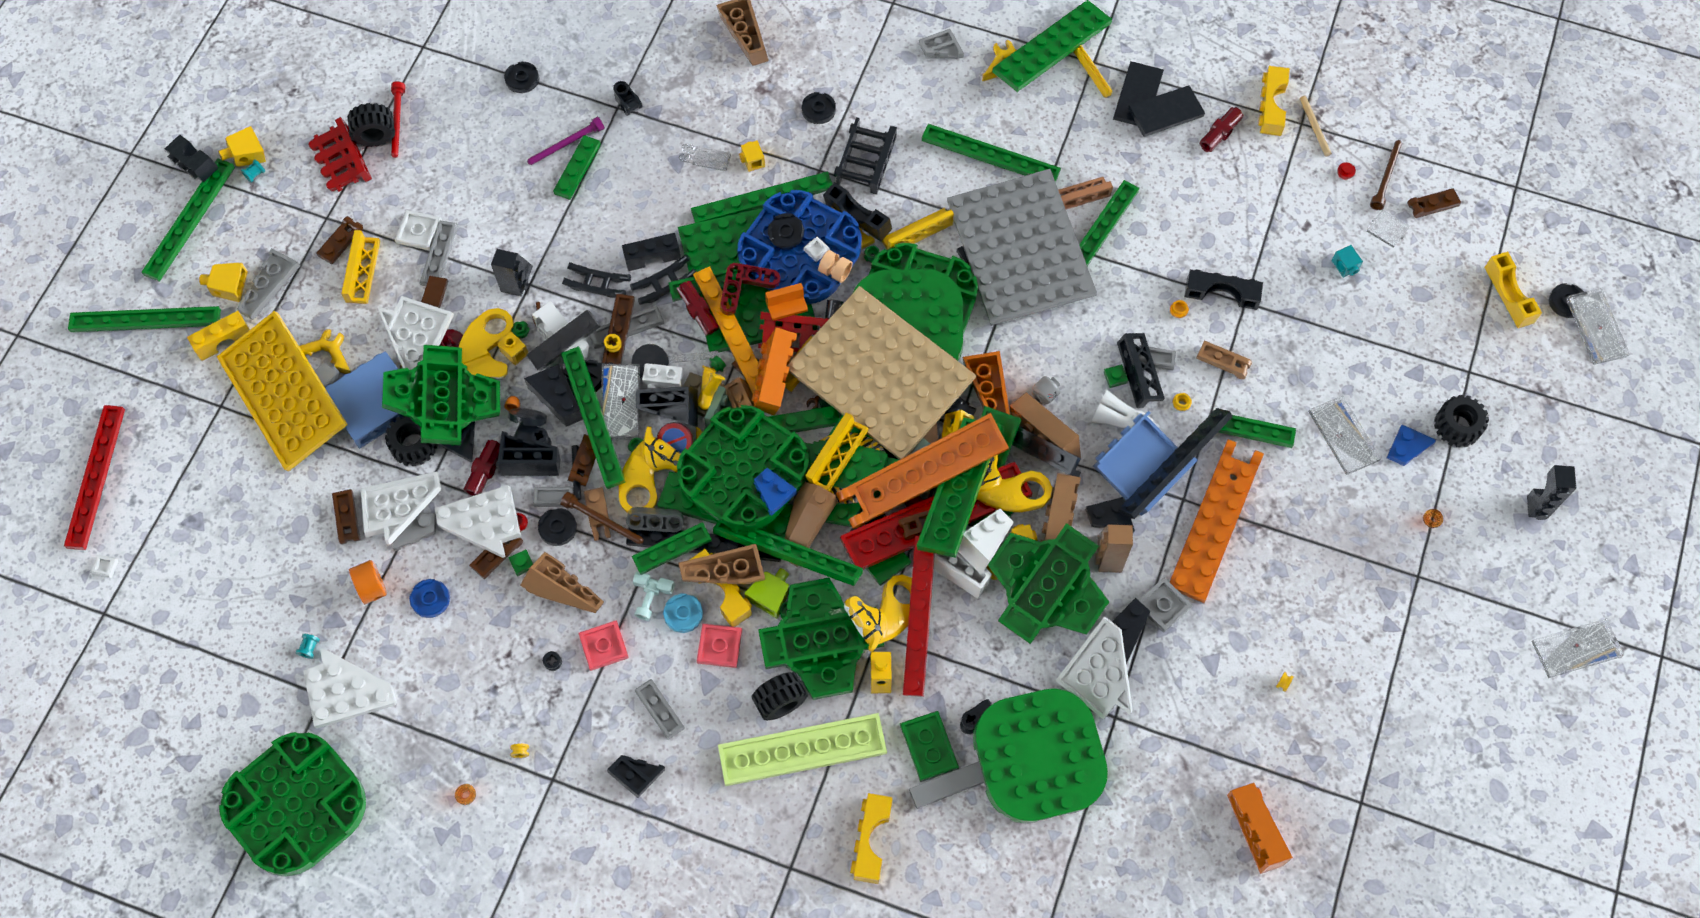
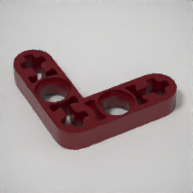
[720,263,780,315]

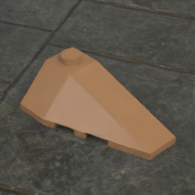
[785,482,838,567]
[678,544,765,584]
[520,552,604,613]

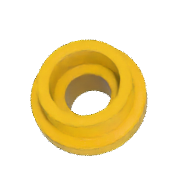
[1172,393,1192,411]

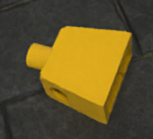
[218,126,266,167]
[199,263,248,302]
[870,652,892,694]

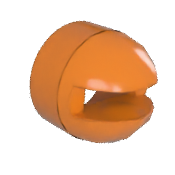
[504,396,520,411]

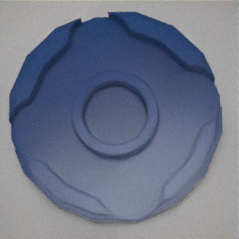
[409,579,450,618]

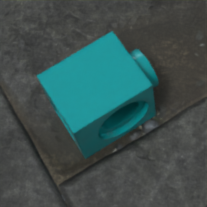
[1331,245,1363,278]

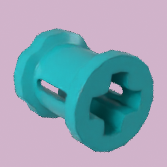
[241,159,265,183]
[295,633,320,659]

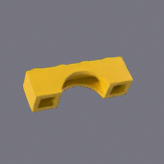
[1258,66,1290,136]
[1484,251,1542,328]
[690,549,752,627]
[850,793,893,884]

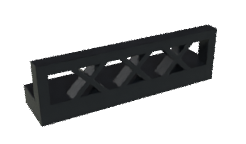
[1117,333,1165,408]
[1012,427,1081,477]

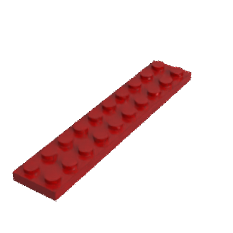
[840,461,1033,570]

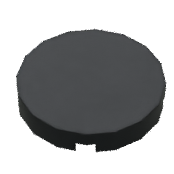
[504,61,540,93]
[801,92,836,124]
[768,213,805,250]
[1548,283,1586,318]
[631,344,669,379]
[508,408,547,427]
[538,508,577,546]

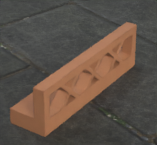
[1058,177,1113,210]

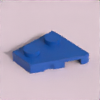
[1386,425,1436,466]
[754,468,797,516]

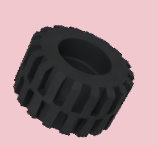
[347,103,395,147]
[1434,395,1489,447]
[385,415,438,466]
[751,672,808,721]

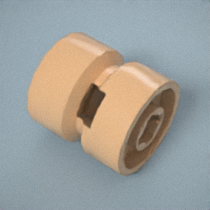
[818,250,853,283]

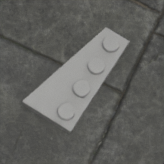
[237,248,300,320]

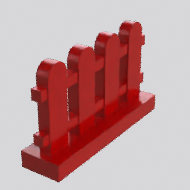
[309,117,372,192]
[758,312,829,355]

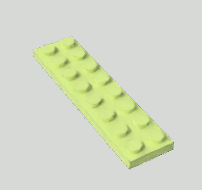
[718,713,887,786]

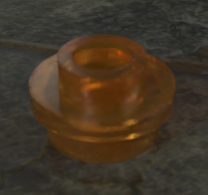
[1423,509,1443,528]
[455,784,476,805]

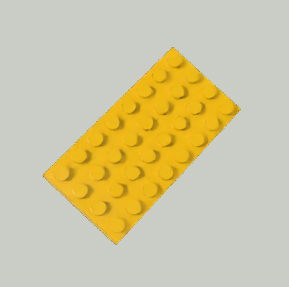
[216,311,348,472]

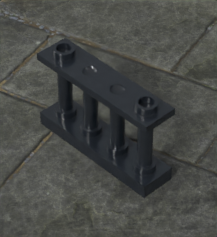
[834,117,897,194]

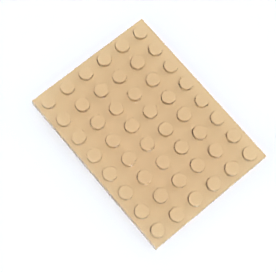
[787,286,976,460]

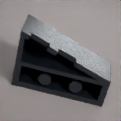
[491,249,533,297]
[524,364,583,427]
[636,386,698,427]
[498,431,561,476]
[1112,598,1150,665]

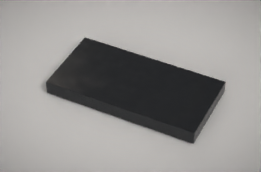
[1113,61,1164,126]
[1128,85,1205,137]

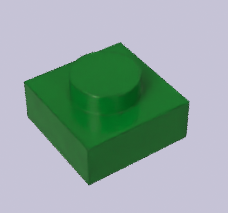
[1104,364,1128,388]
[508,550,533,576]

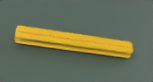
[1073,45,1112,98]

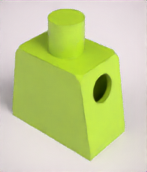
[744,568,790,619]

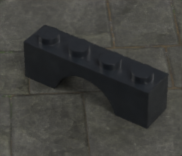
[823,182,892,242]
[1184,269,1263,310]
[526,310,601,371]
[1527,465,1577,520]

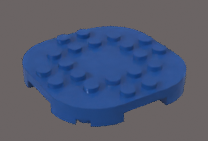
[738,190,862,304]

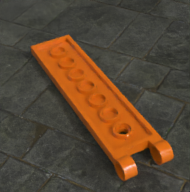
[836,413,1009,529]
[1169,439,1264,603]

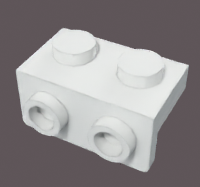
[642,363,683,389]

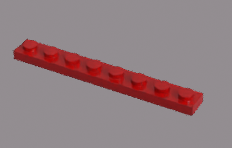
[64,405,125,550]
[903,536,935,697]

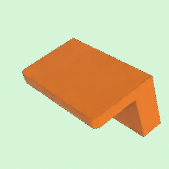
[765,283,808,320]

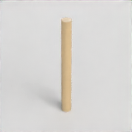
[1300,96,1332,157]

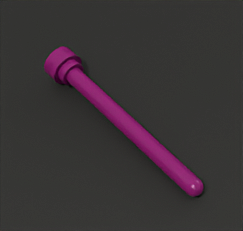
[527,116,605,165]

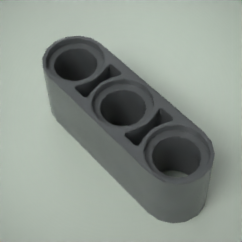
[626,507,684,532]

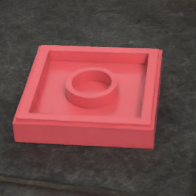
[578,620,629,671]
[697,624,742,668]

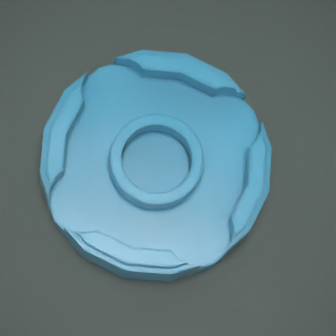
[663,593,703,633]

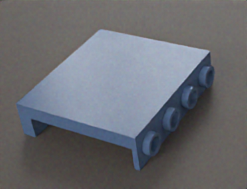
[325,351,403,449]
[1093,411,1198,516]

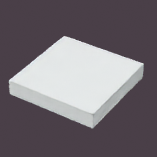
[395,210,442,251]

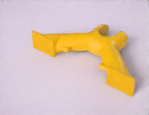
[982,40,1017,81]
[299,329,351,374]
[698,365,725,410]

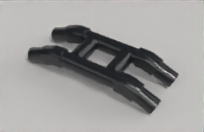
[630,254,697,305]
[562,262,631,298]

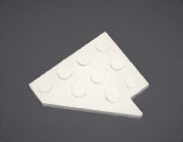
[378,296,454,370]
[361,471,441,546]
[434,485,521,558]
[1055,617,1133,719]
[303,648,396,729]

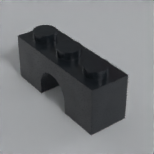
[164,135,219,183]
[622,233,681,271]

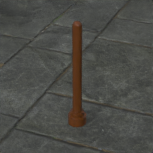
[1370,140,1402,210]
[560,492,644,545]

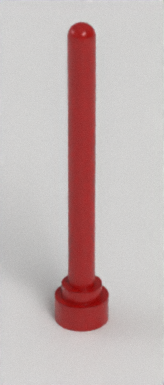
[391,81,405,158]

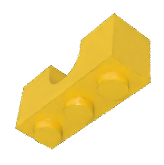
[187,311,250,361]

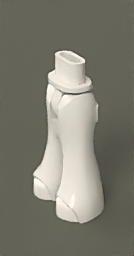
[1091,390,1160,429]

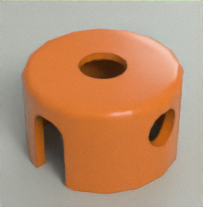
[349,560,387,605]

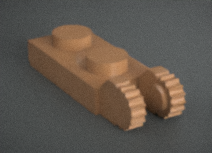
[584,487,611,541]

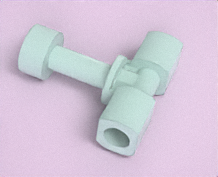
[633,571,675,621]

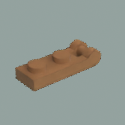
[1196,340,1252,379]

